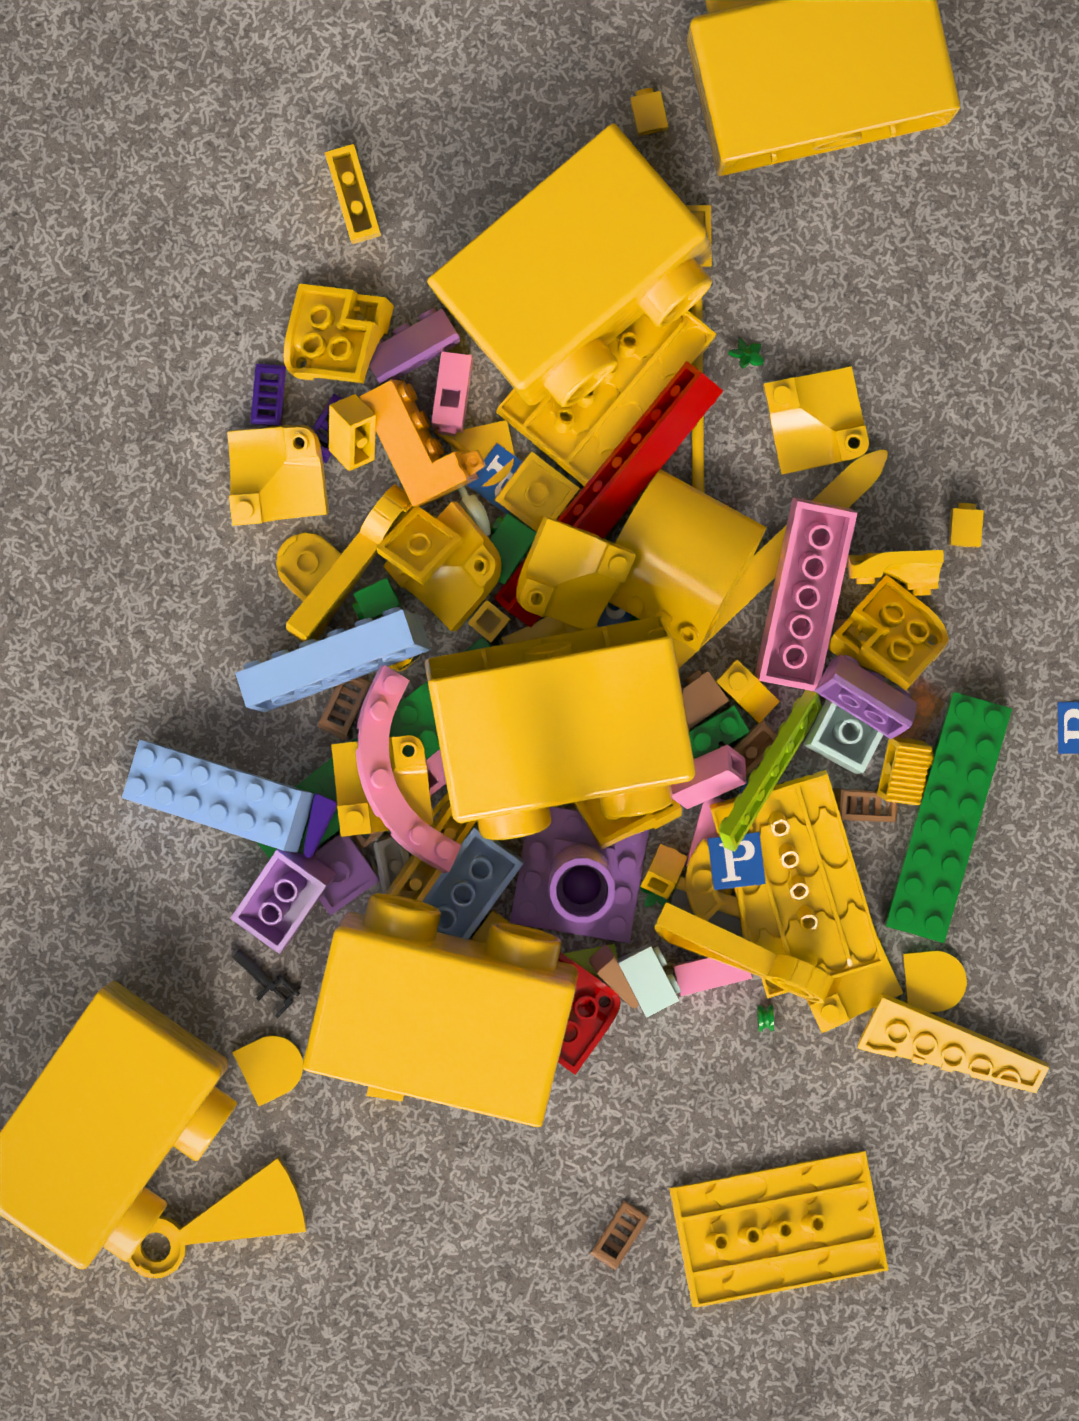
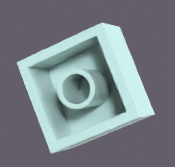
[803,699,883,774]
[618,943,681,1018]

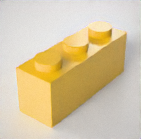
[324,144,381,245]

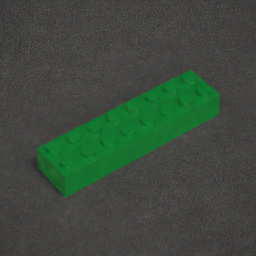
[883,692,1012,943]

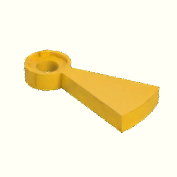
[286,484,414,642]
[655,902,833,1003]
[128,1156,307,1278]

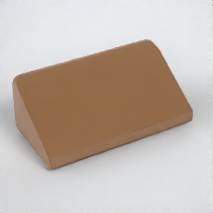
[732,720,777,775]

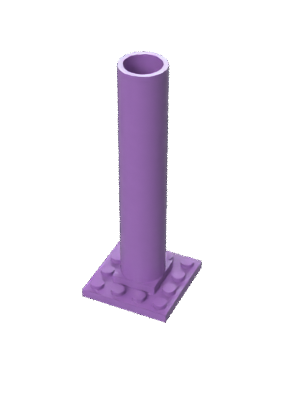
[510,807,649,943]

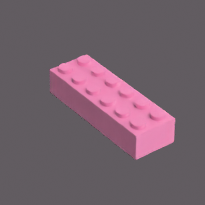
[754,497,857,691]

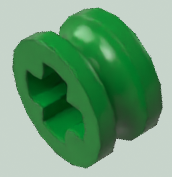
[757,1004,774,1032]

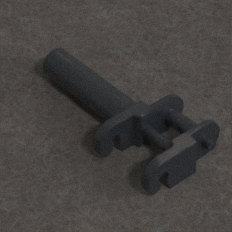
[232,949,301,1019]

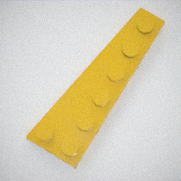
[857,993,1049,1093]

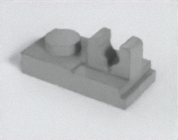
[373,834,409,894]

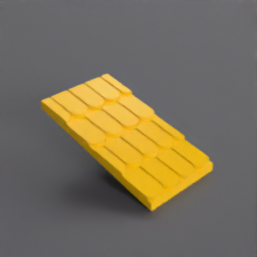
[496,311,717,486]
[709,770,885,998]
[669,1151,889,1307]

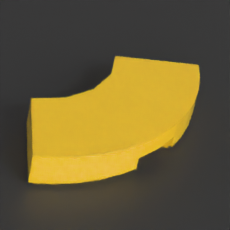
[685,838,725,921]

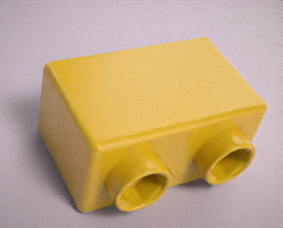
[687,0,961,176]
[427,123,712,407]
[425,617,695,840]
[302,893,578,1127]
[0,980,237,1269]

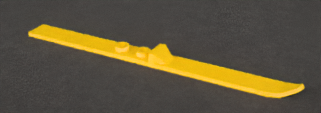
[673,450,888,669]

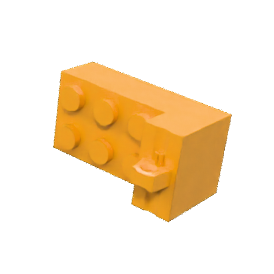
[359,380,486,507]

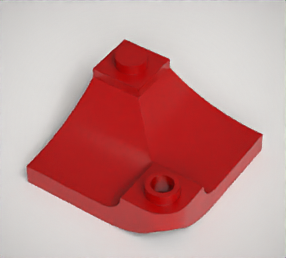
[558,952,621,1075]

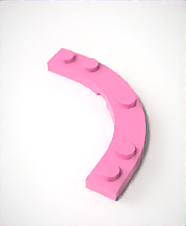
[356,665,462,874]

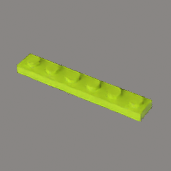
[719,690,822,852]

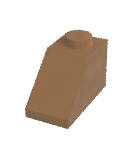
[682,670,729,729]

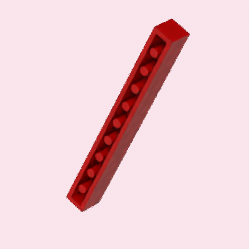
[494,361,723,628]

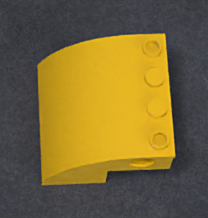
[608,469,767,651]

